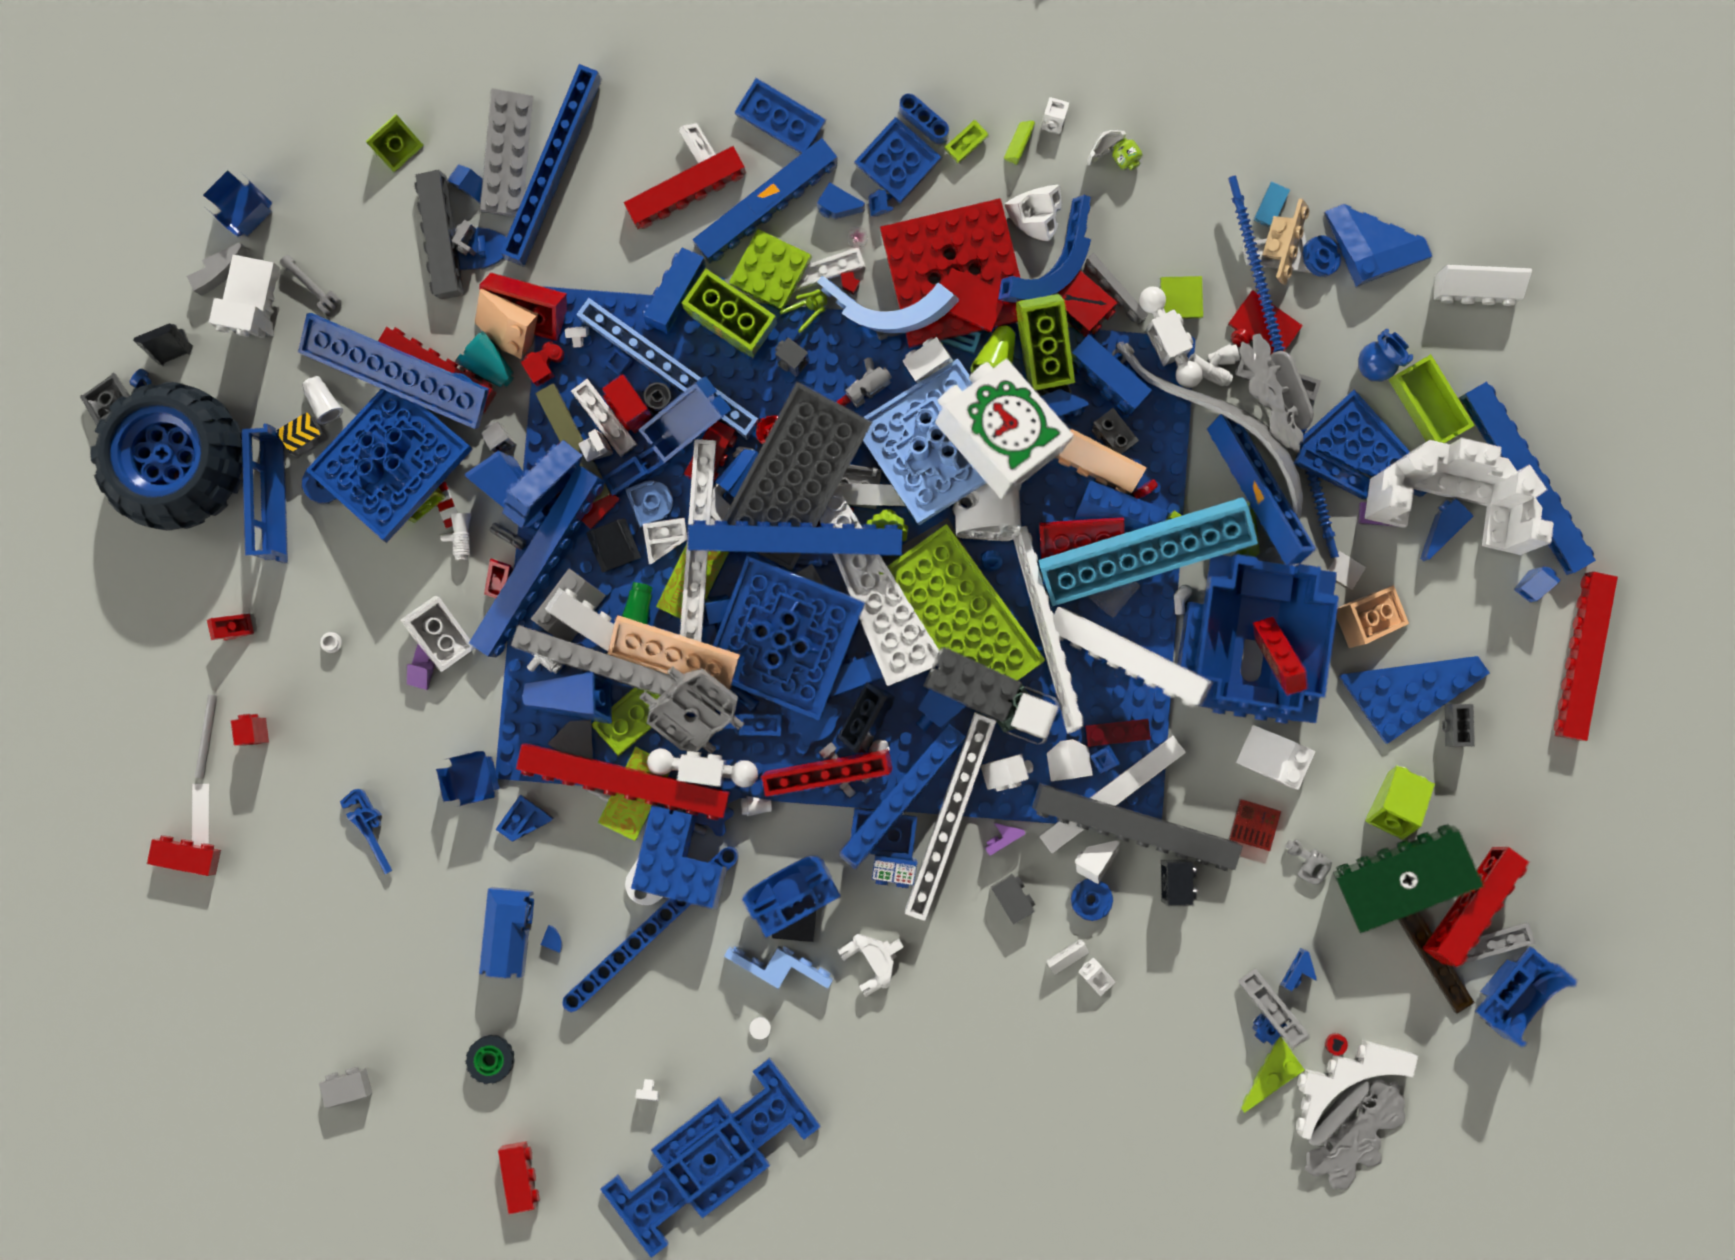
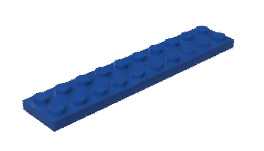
[298,313,489,429]

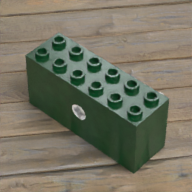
[1333,824,1484,934]

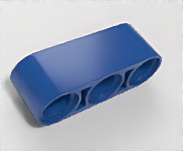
[899,93,949,145]

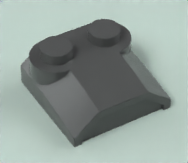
[80,372,130,426]

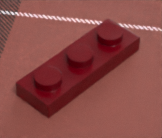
[1085,719,1151,747]

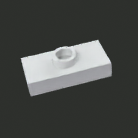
[679,123,716,163]

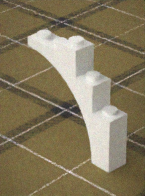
[1296,1040,1418,1140]

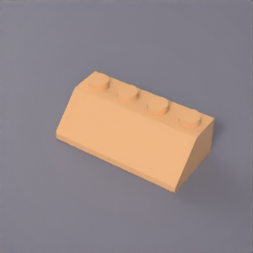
[1055,429,1146,495]

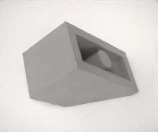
[481,421,516,453]

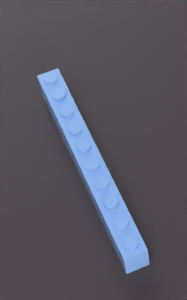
[576,298,759,440]

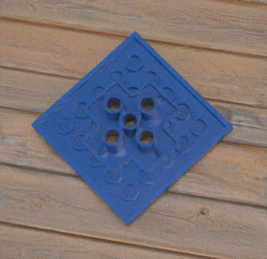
[306,389,473,543]
[713,555,866,720]

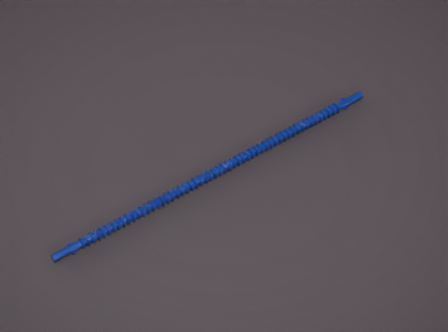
[1228,175,1339,559]

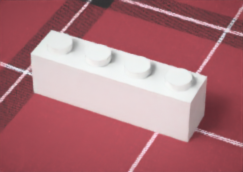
[545,588,614,651]

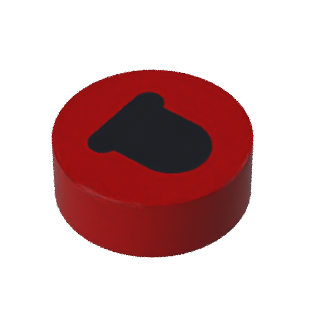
[1325,1033,1348,1056]

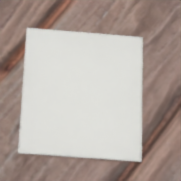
[1328,551,1366,590]

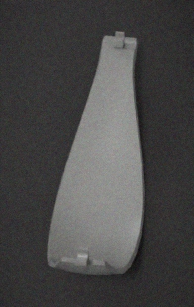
[1112,342,1303,562]

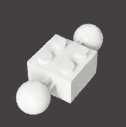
[1139,286,1203,388]
[647,749,758,788]

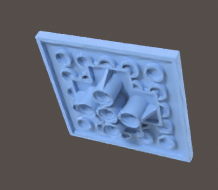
[863,358,987,525]

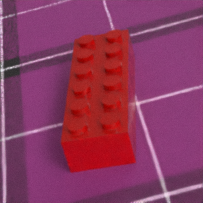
[1422,847,1529,967]

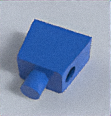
[916,689,966,731]

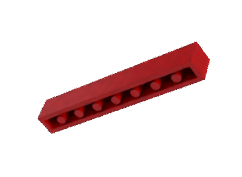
[1554,571,1618,741]

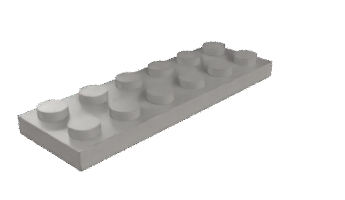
[480,88,533,217]

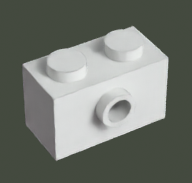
[902,337,953,383]

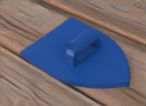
[454,228,506,270]

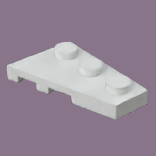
[1242,233,1311,273]

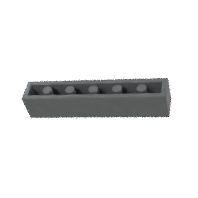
[414,169,464,299]

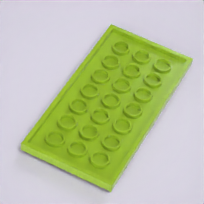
[878,524,1045,681]

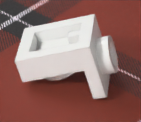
[1041,97,1069,134]
[1079,958,1116,996]

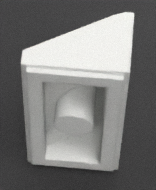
[1046,940,1089,975]

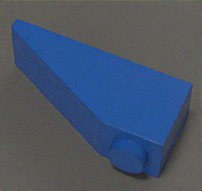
[1420,498,1474,561]

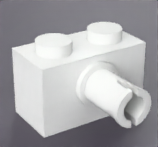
[980,754,1033,792]

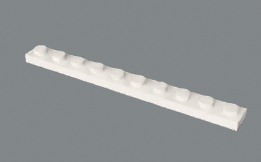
[680,439,716,642]
[1013,526,1083,733]

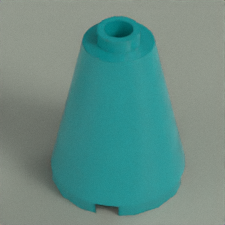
[455,331,514,388]

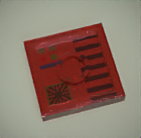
[1228,799,1281,851]

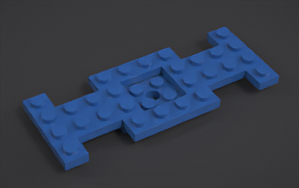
[600,1057,821,1258]

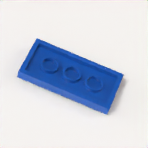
[735,78,826,154]

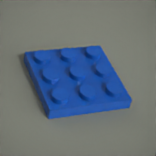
[854,116,941,204]

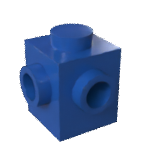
[1252,1014,1287,1045]

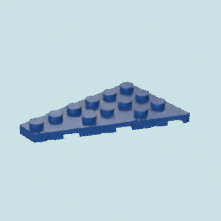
[1299,389,1427,497]
[1338,656,1490,744]

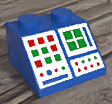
[872,855,917,888]

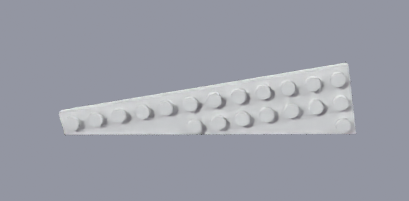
[819,488,939,687]

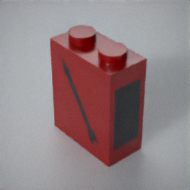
[1057,270,1117,337]

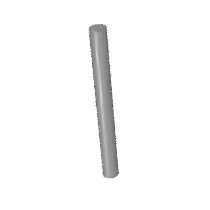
[195,694,217,778]

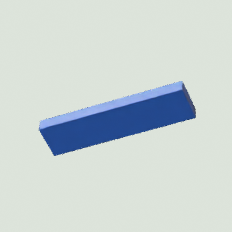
[1294,444,1371,499]

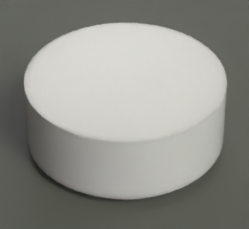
[749,1017,771,1039]

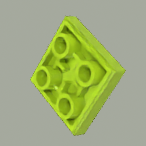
[1160,276,1203,319]

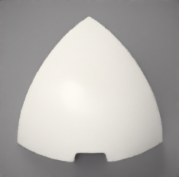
[1004,185,1061,241]

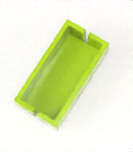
[1389,354,1475,443]

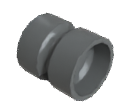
[644,382,674,414]

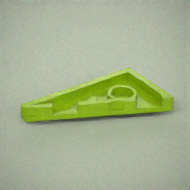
[1241,1036,1304,1113]

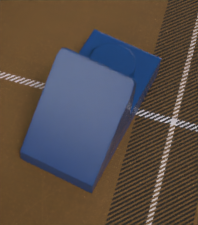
[1280,948,1317,991]

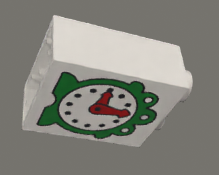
[935,359,1074,499]

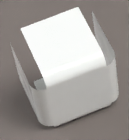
[1005,686,1059,744]

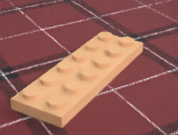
[607,616,740,690]

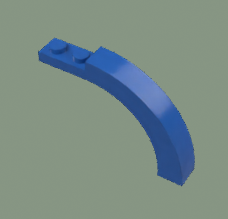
[998,195,1091,303]

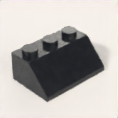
[838,682,895,753]

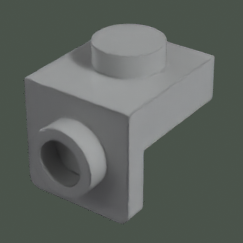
[452,220,477,256]

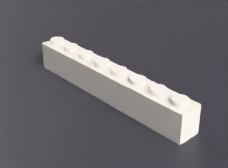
[1054,607,1213,707]

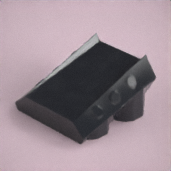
[133,323,193,366]
[586,518,641,573]

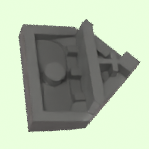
[547,720,593,759]

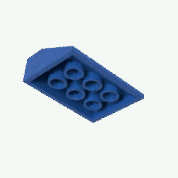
[1073,480,1169,533]

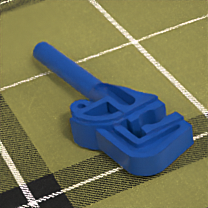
[340,789,393,875]

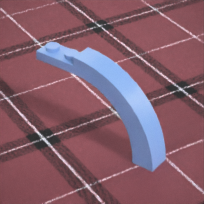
[817,276,960,333]

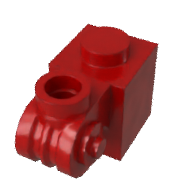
[521,341,565,387]

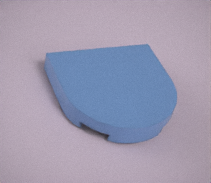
[625,480,673,528]

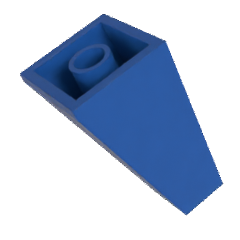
[465,451,548,530]
[522,672,612,724]

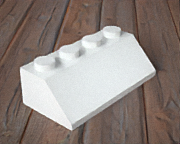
[1434,265,1532,306]

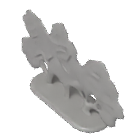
[1239,334,1314,452]
[1305,1079,1405,1190]

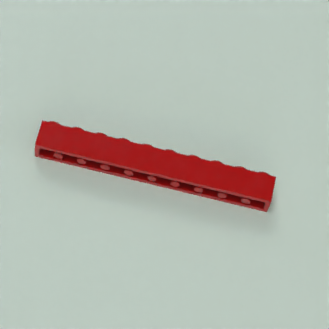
[516,743,730,820]

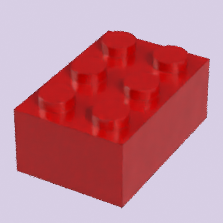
[602,374,653,434]

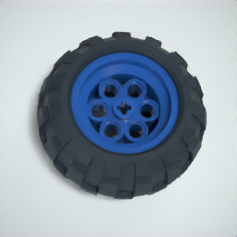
[90,382,243,531]

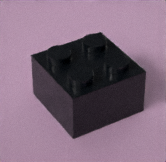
[1160,860,1197,906]

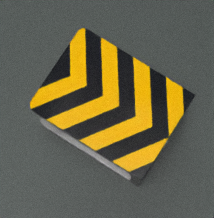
[276,412,328,457]

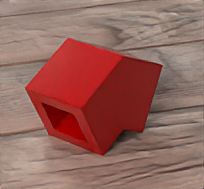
[841,272,860,295]

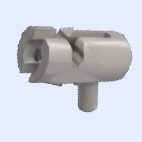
[845,358,892,408]

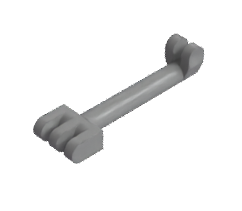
[279,255,342,316]

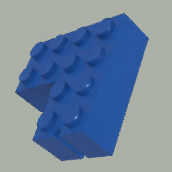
[631,805,727,909]

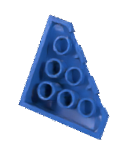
[1324,204,1433,287]

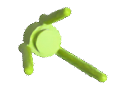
[780,289,827,333]

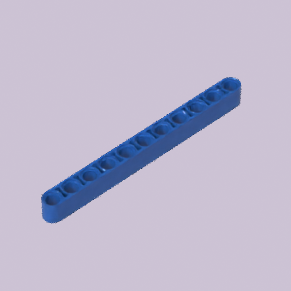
[562,846,739,1012]

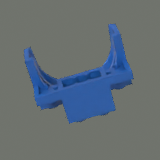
[742,856,841,938]
[1475,946,1577,1047]

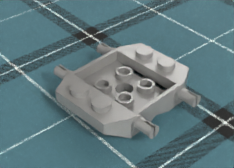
[640,666,744,754]

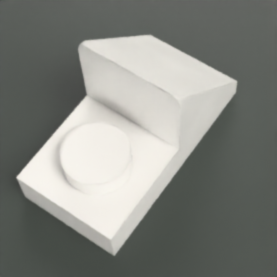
[579,429,614,462]

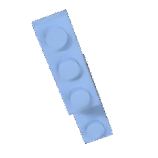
[724,946,833,989]

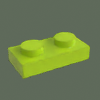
[945,119,989,164]

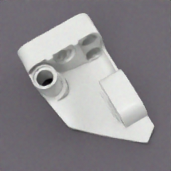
[953,483,1022,541]

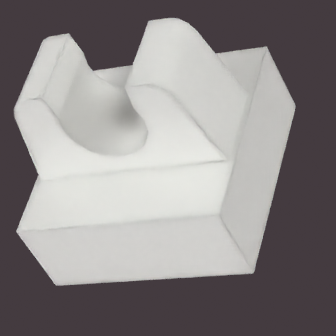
[565,326,589,348]
[636,1079,660,1101]

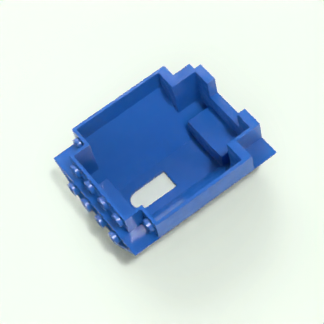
[1194,554,1339,724]

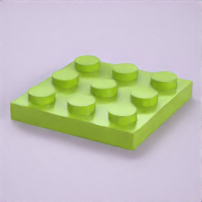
[728,229,812,310]

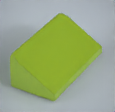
[1004,120,1035,165]

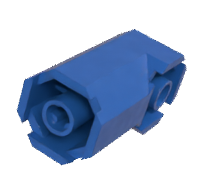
[479,887,534,978]

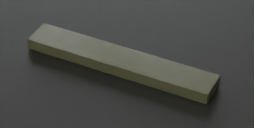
[535,383,611,504]

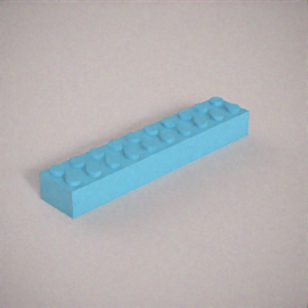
[1038,497,1258,606]

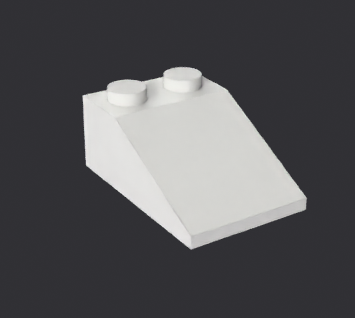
[401,596,475,672]
[1236,725,1316,790]

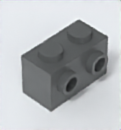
[1091,408,1139,455]

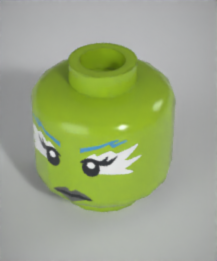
[1112,138,1143,171]

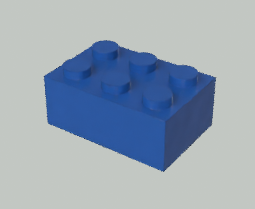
[851,808,917,859]

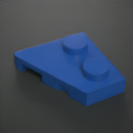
[495,795,554,842]

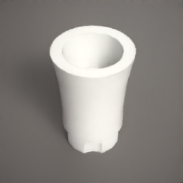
[302,376,344,424]

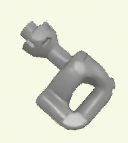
[1285,839,1332,885]

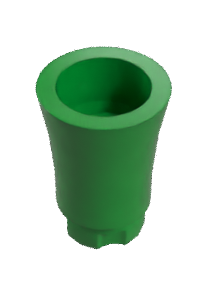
[621,582,653,625]

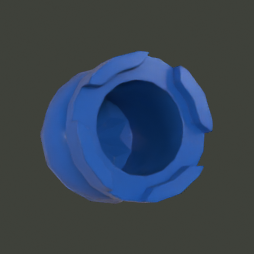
[1358,329,1413,382]

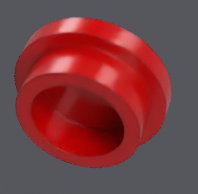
[1231,329,1251,348]

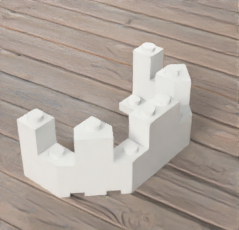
[1365,438,1553,555]

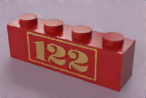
[1253,616,1307,695]

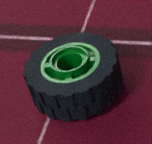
[465,1035,515,1084]

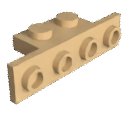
[1262,198,1309,285]

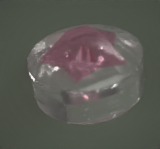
[847,227,868,249]

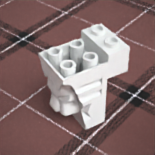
[209,255,280,338]

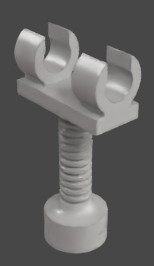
[819,742,872,798]

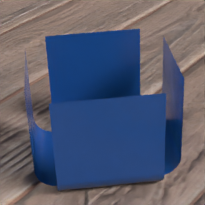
[203,170,272,237]
[436,751,500,807]

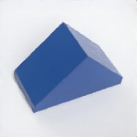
[447,164,483,203]

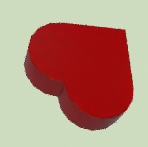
[1131,479,1158,499]

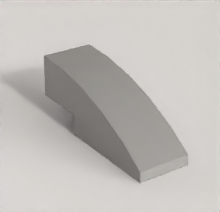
[187,242,249,296]

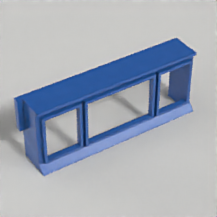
[242,424,288,563]

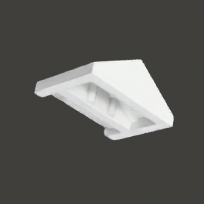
[1087,130,1126,166]
[1046,739,1092,781]

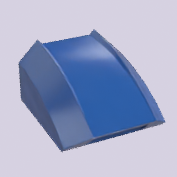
[715,449,758,498]

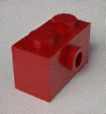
[231,714,269,746]

